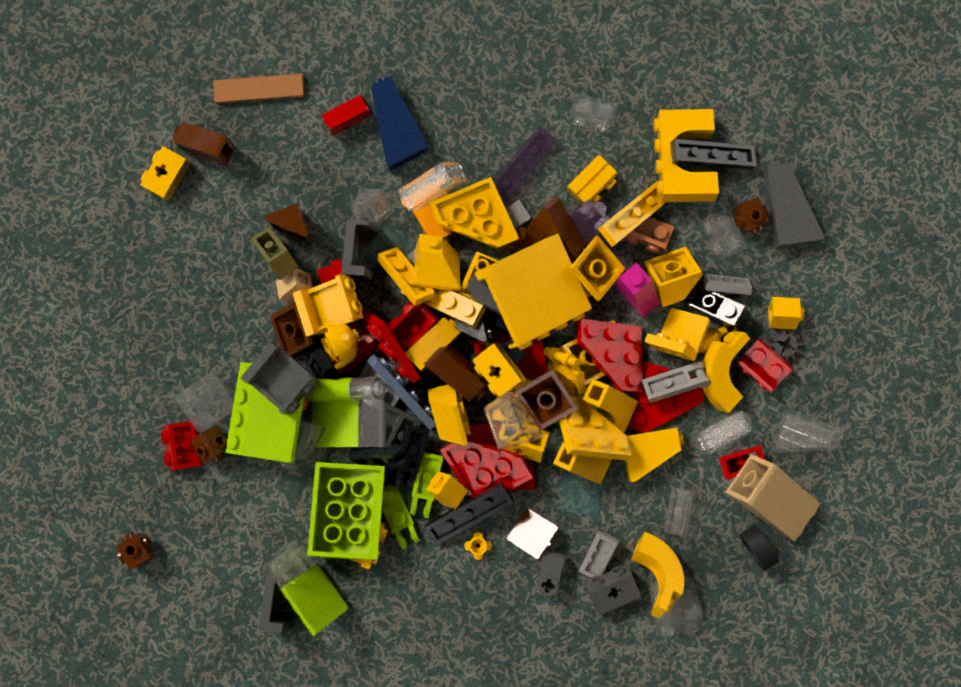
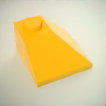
[414,234,461,292]
[569,236,625,301]
[644,247,702,307]

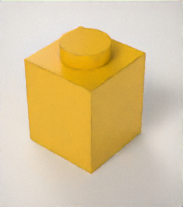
[768,297,804,330]
[426,471,468,509]

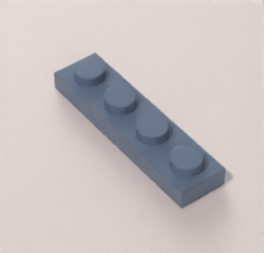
[367,355,436,430]

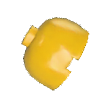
[318,322,360,369]

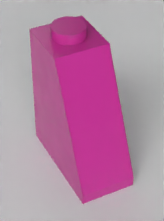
[614,263,660,318]

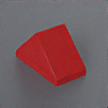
[718,445,765,480]

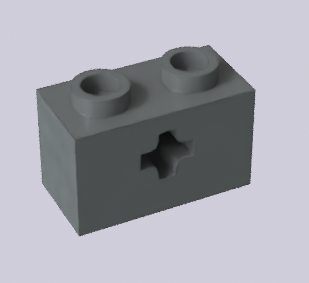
[584,564,641,616]

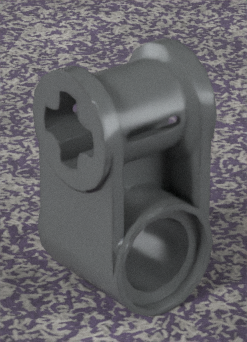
[538,551,565,596]

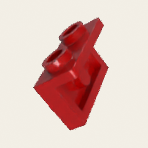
[388,302,439,351]

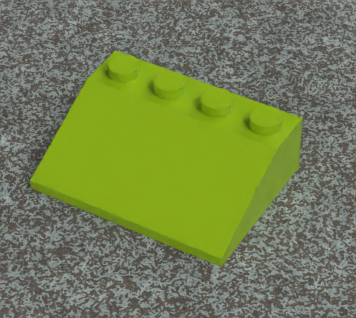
[225,362,304,463]
[307,462,385,560]

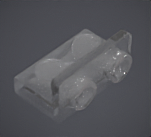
[569,93,619,132]
[702,208,747,260]

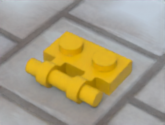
[544,347,586,395]

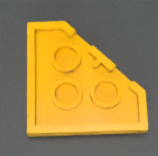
[428,177,519,249]
[559,393,632,461]

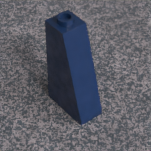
[371,76,429,171]

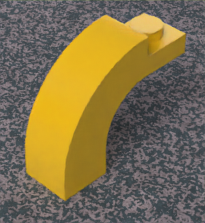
[702,330,750,413]
[631,532,684,618]

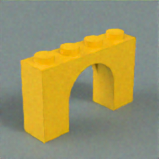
[653,109,719,202]
[553,379,638,485]

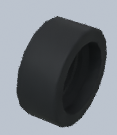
[739,525,779,571]

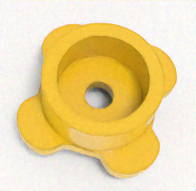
[464,532,492,560]

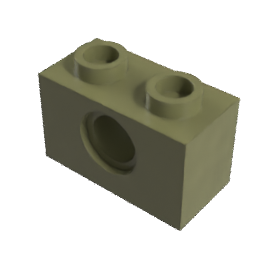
[251,227,299,280]

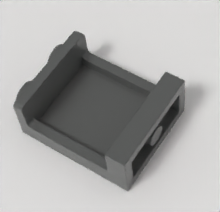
[341,216,379,282]
[241,342,318,415]
[259,567,299,634]

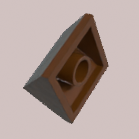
[264,203,314,244]
[270,302,317,356]
[515,368,579,430]

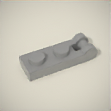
[642,362,711,403]

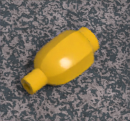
[698,326,728,354]

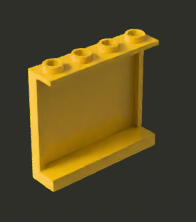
[474,234,592,350]

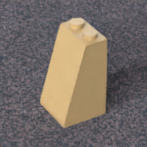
[725,454,820,542]

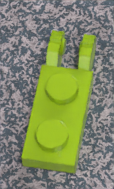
[410,452,444,519]
[382,484,420,549]

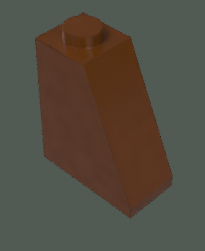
[173,122,235,167]
[525,195,586,263]
[424,345,489,402]

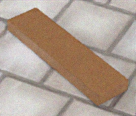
[213,73,304,104]

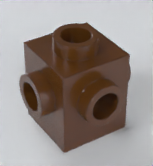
[733,197,769,235]
[190,425,228,465]
[116,532,155,570]

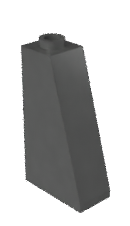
[763,161,824,249]

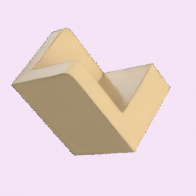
[276,269,313,304]

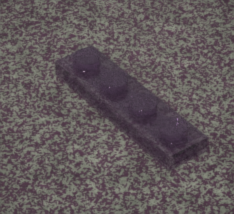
[493,126,557,204]

